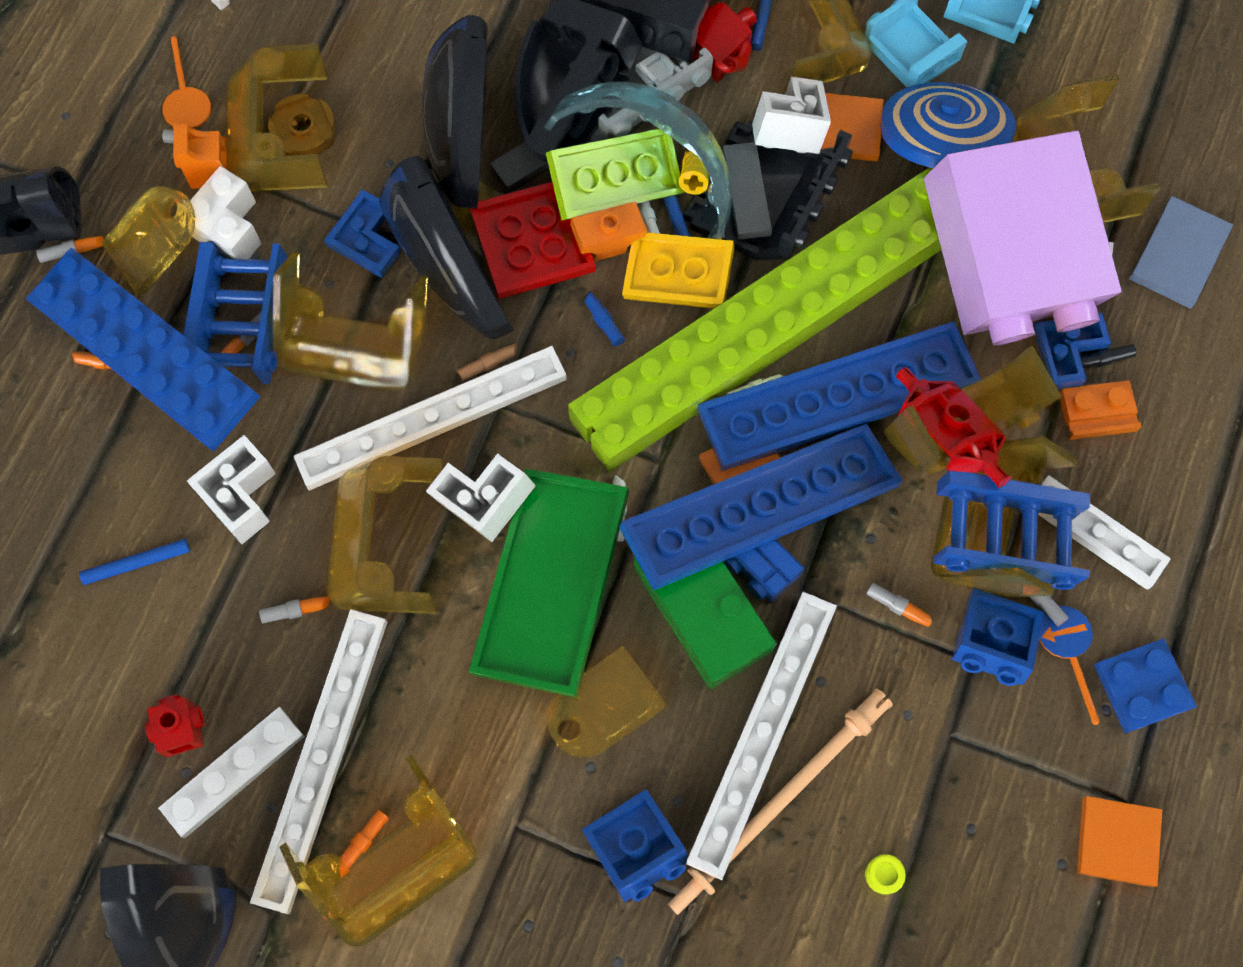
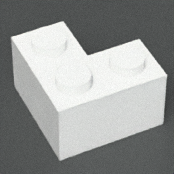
[752,76,831,154]
[177,166,262,259]
[187,435,276,544]
[426,454,536,542]

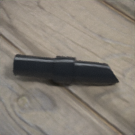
[1080,344,1137,369]

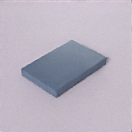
[1129,196,1233,309]

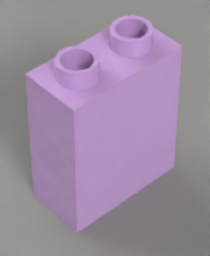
[923,131,1122,345]

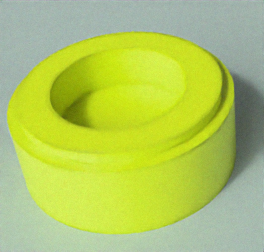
[865,854,906,895]

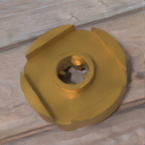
[268,94,336,160]

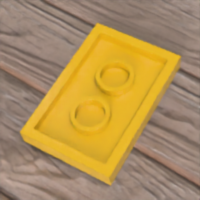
[622,232,735,309]

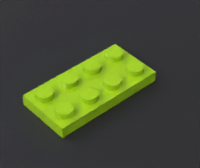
[546,127,684,221]

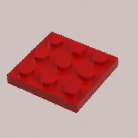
[469,182,596,299]

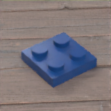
[1094,638,1197,734]

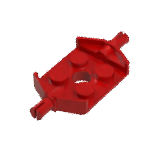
[896,367,1011,488]

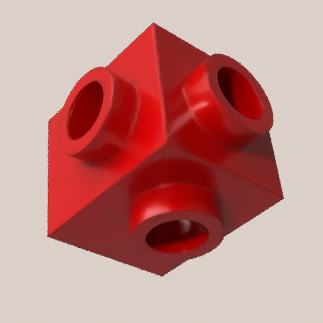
[145,695,205,758]

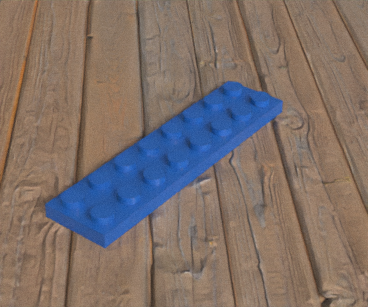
[26,248,261,452]
[697,321,982,471]
[619,424,903,590]

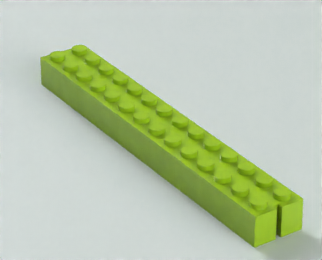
[568,167,942,473]

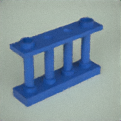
[183,242,292,384]
[933,471,1090,590]

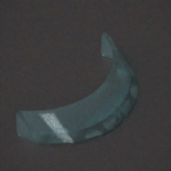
[544,82,732,239]

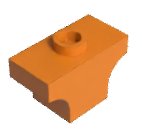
[173,124,227,189]
[570,201,647,262]

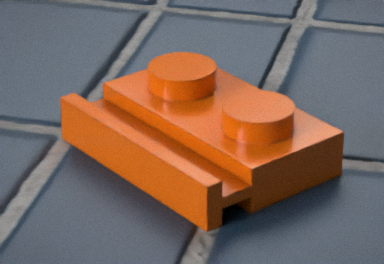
[1058,380,1142,440]

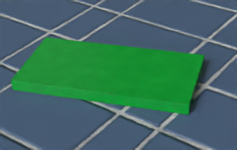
[469,469,629,698]

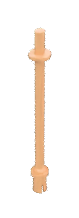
[667,688,893,915]

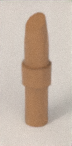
[457,344,517,382]

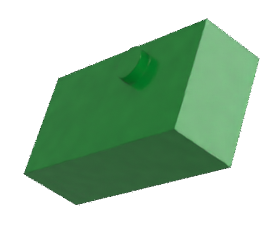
[634,558,776,691]

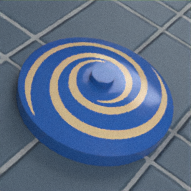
[880,82,1016,168]

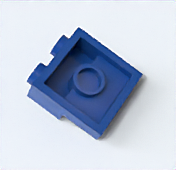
[952,588,1044,686]
[581,789,688,902]

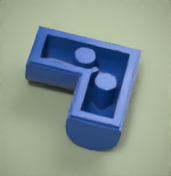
[1033,312,1111,393]

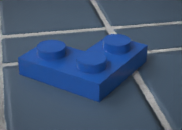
[324,189,401,278]

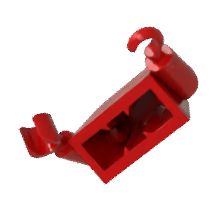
[693,2,757,83]

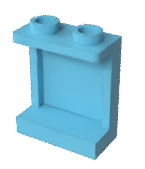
[863,0,968,87]
[943,0,1040,44]

